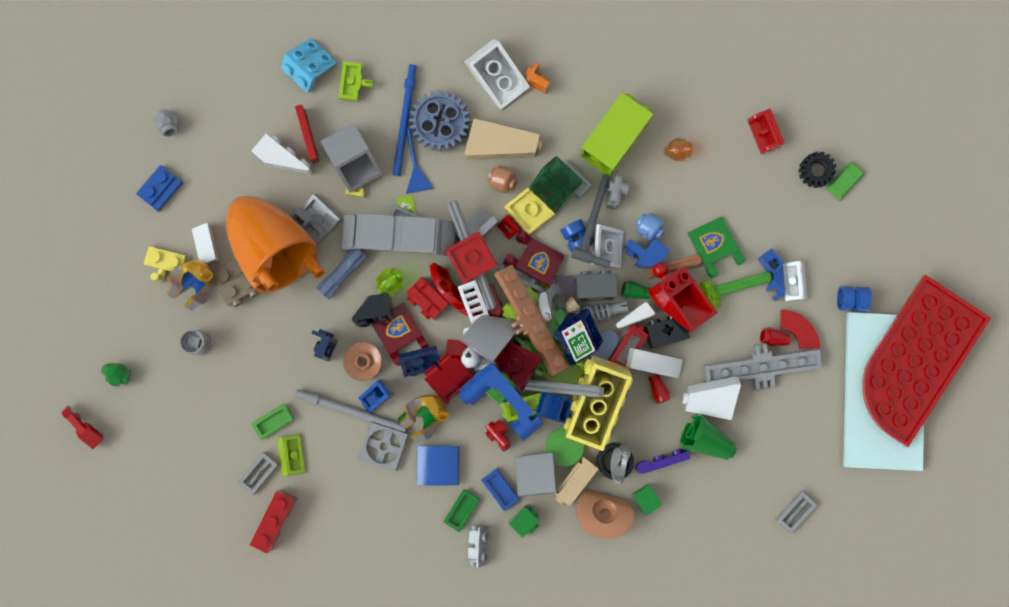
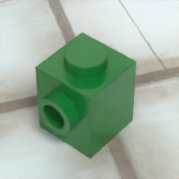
[509,506,539,538]

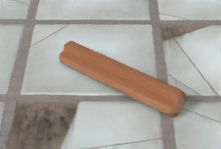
[646,254,702,278]

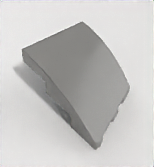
[289,194,342,249]
[460,315,520,363]

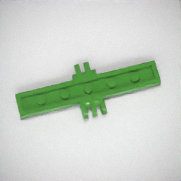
[485,308,575,405]

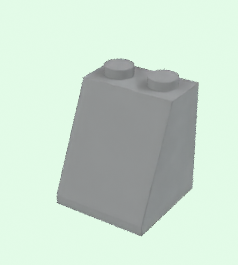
[321,123,383,193]

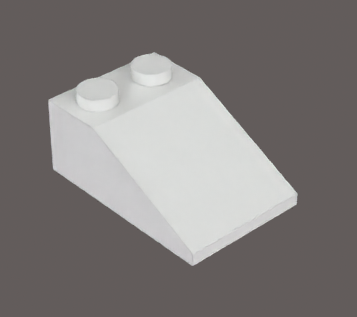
[464,39,530,110]

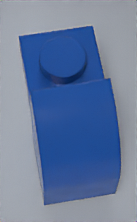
[624,239,670,269]

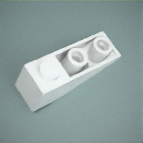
[251,134,313,175]

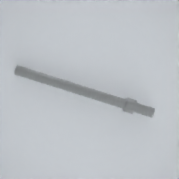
[295,390,407,433]

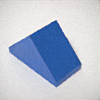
[358,379,393,413]

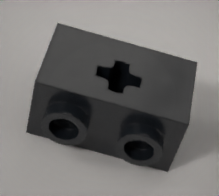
[645,316,690,349]

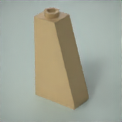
[464,118,542,160]

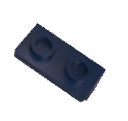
[311,329,338,361]
[398,346,440,377]

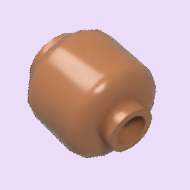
[488,166,518,194]

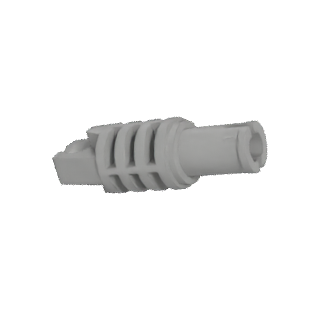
[575,301,629,324]

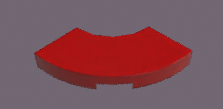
[429,262,464,310]
[780,310,820,349]

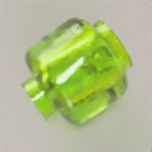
[375,267,404,296]

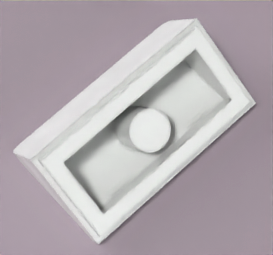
[192,223,219,264]
[782,261,808,301]

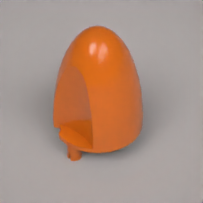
[226,196,325,293]

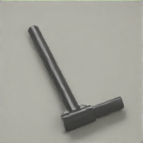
[571,174,611,268]

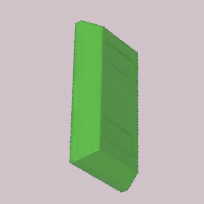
[826,161,865,201]
[251,403,294,440]

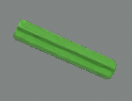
[715,271,772,296]

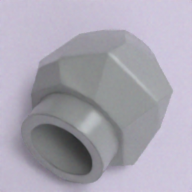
[154,109,178,137]

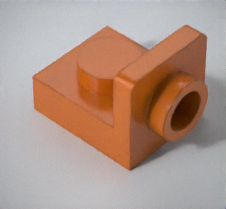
[525,62,550,94]

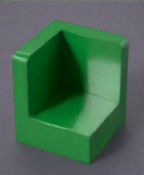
[631,484,662,516]

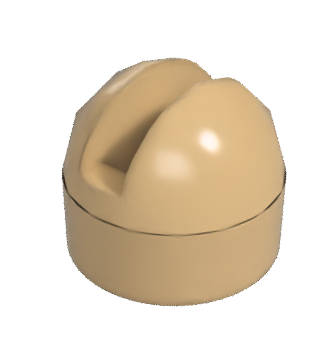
[565,297,581,314]

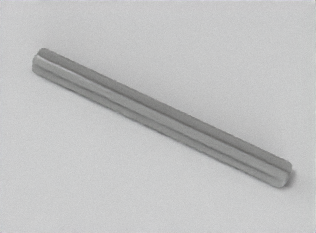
[447,200,497,310]
[514,380,604,398]

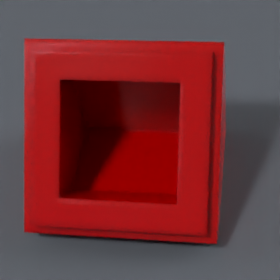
[497,215,522,240]

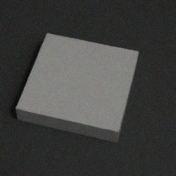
[515,453,557,497]

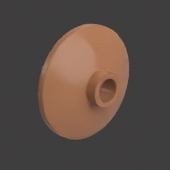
[343,342,382,381]

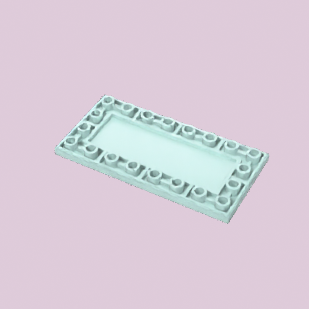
[843,312,924,471]

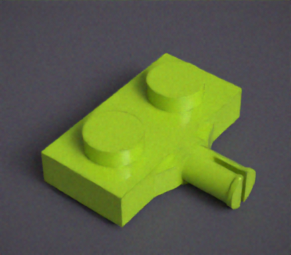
[338,61,374,102]

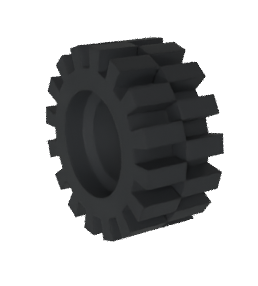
[798,151,837,188]

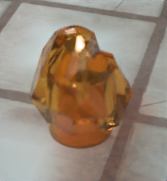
[664,138,692,161]

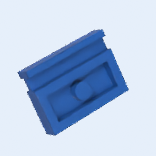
[136,165,183,212]

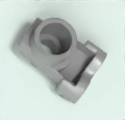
[606,176,629,209]

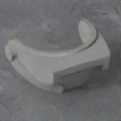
[538,284,565,320]
[610,444,631,484]

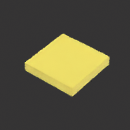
[504,183,557,235]

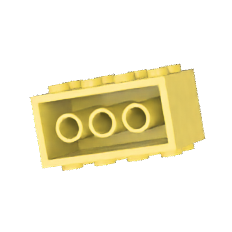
[563,355,633,451]

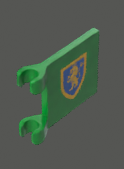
[687,216,745,278]

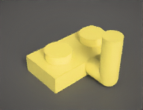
[144,246,187,282]

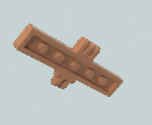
[494,265,569,376]

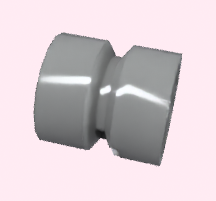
[179,329,211,355]

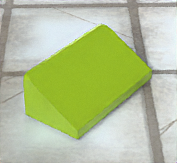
[277,434,306,476]

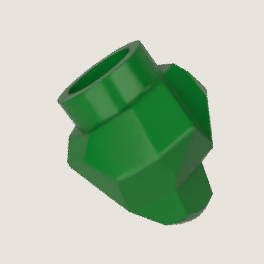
[101,363,131,387]

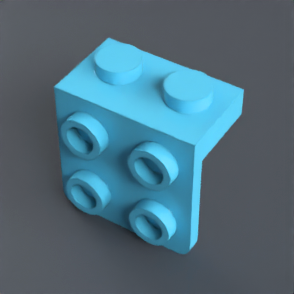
[281,39,336,93]

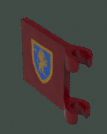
[503,230,564,287]
[371,303,429,366]

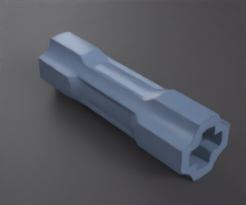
[316,249,367,299]

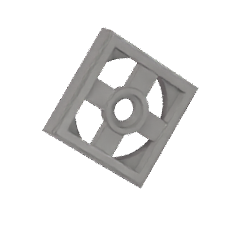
[359,422,408,471]

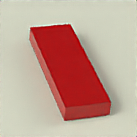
[295,104,320,164]

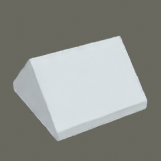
[591,224,624,269]

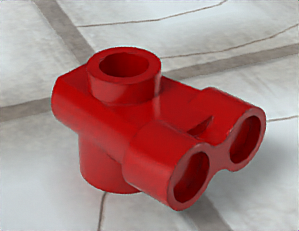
[485,420,511,452]

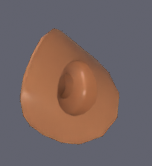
[576,490,634,539]

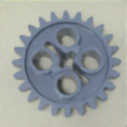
[409,90,470,152]

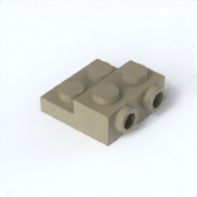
[212,260,260,307]

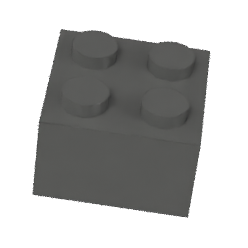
[574,270,617,302]

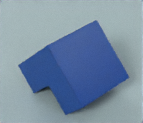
[535,392,573,424]

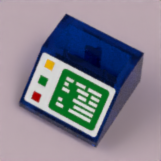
[556,308,603,365]

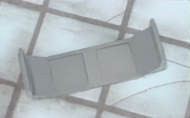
[342,214,456,257]

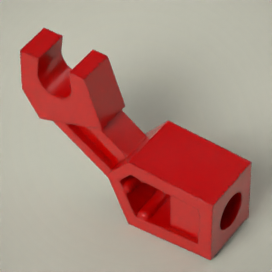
[61,405,103,449]

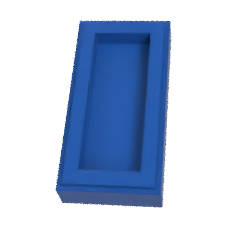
[481,468,520,511]

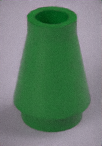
[621,280,651,299]

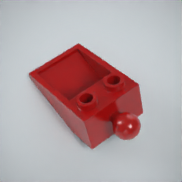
[647,263,718,332]

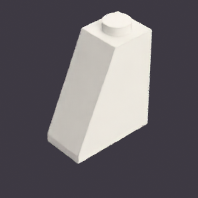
[682,377,741,420]

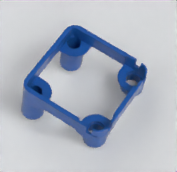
[458,362,544,441]

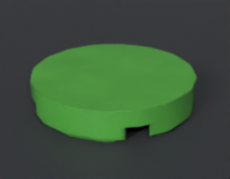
[545,428,584,467]

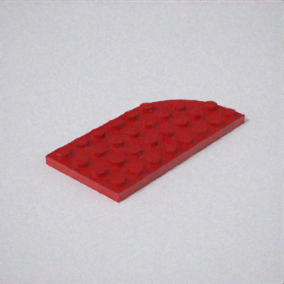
[862,275,991,447]

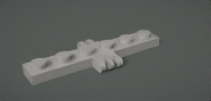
[704,343,822,390]

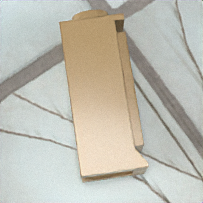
[554,456,598,506]

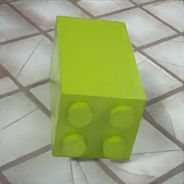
[579,92,653,176]

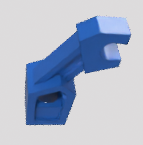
[757,248,786,301]

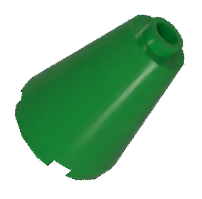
[680,414,737,460]

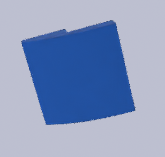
[417,446,459,486]

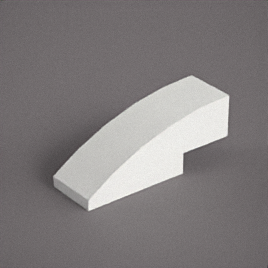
[626,348,683,378]

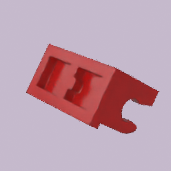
[747,108,785,154]

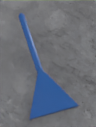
[406,128,434,194]

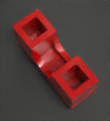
[250,489,298,554]

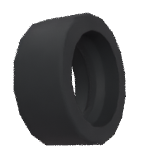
[596,443,634,480]

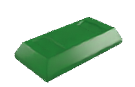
[443,489,480,533]

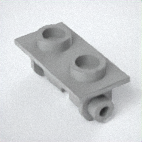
[468,525,489,567]

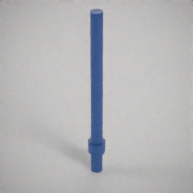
[393,64,416,176]

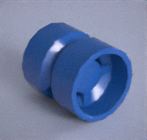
[560,219,594,253]
[837,286,871,312]

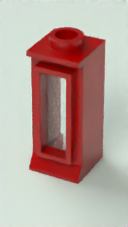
[609,324,649,368]

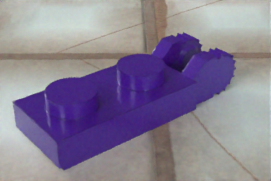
[635,448,691,474]

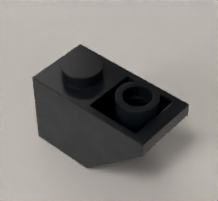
[352,292,394,327]

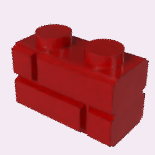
[406,277,450,320]

